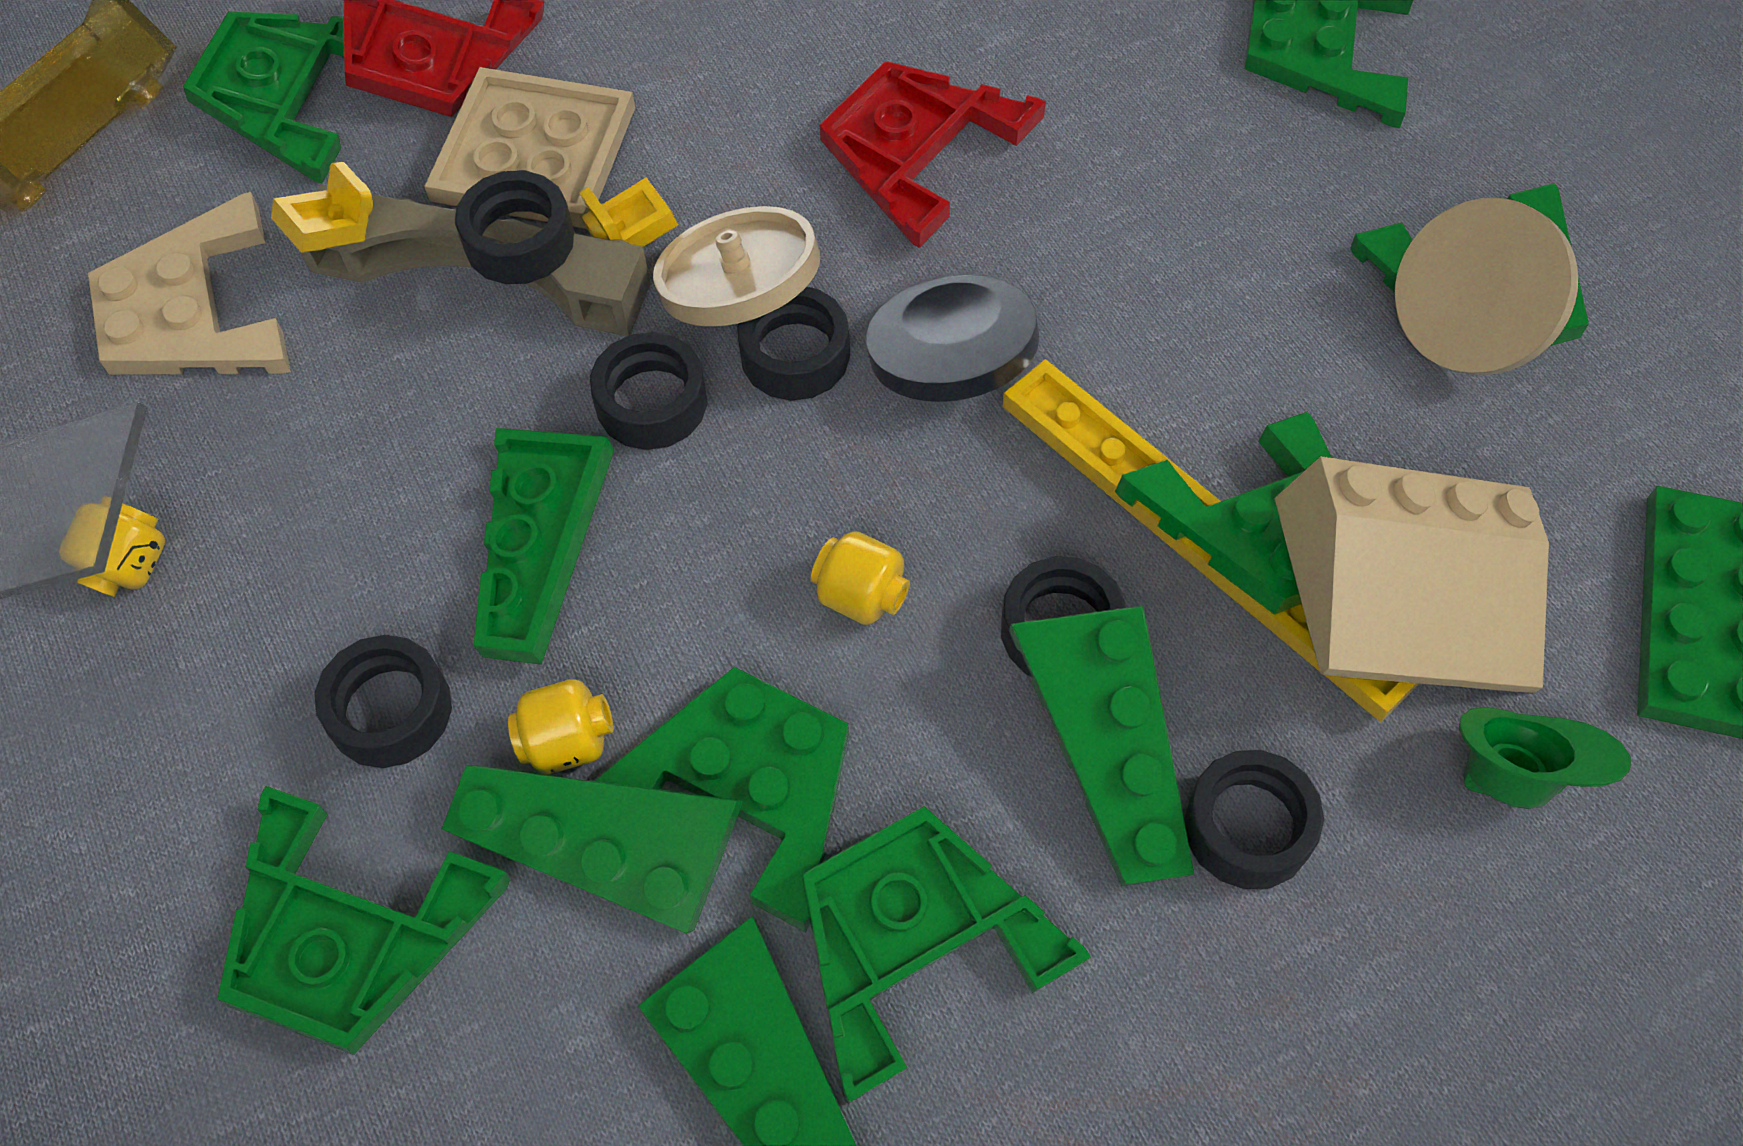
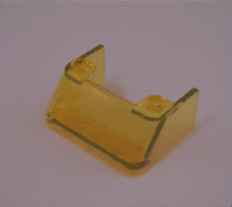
[0,0,177,212]

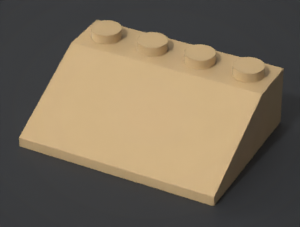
[1274,456,1549,693]

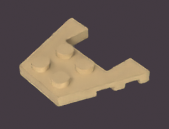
[88,192,291,375]

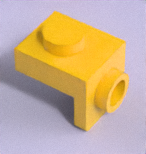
[271,162,373,253]
[579,177,678,247]

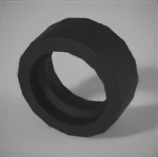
[455,170,574,285]
[737,287,850,401]
[590,332,708,450]
[1001,556,1126,677]
[314,634,452,768]
[1184,750,1324,889]

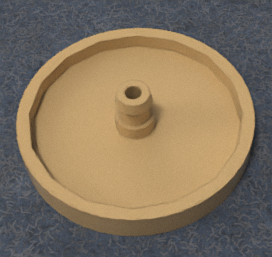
[1395,198,1578,375]
[653,206,820,326]

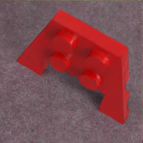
[343,0,544,117]
[819,61,1046,248]

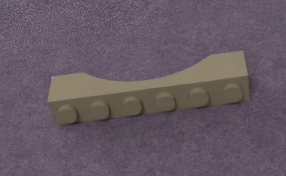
[301,184,650,336]

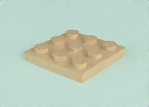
[424,67,635,229]

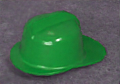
[1459,707,1631,809]

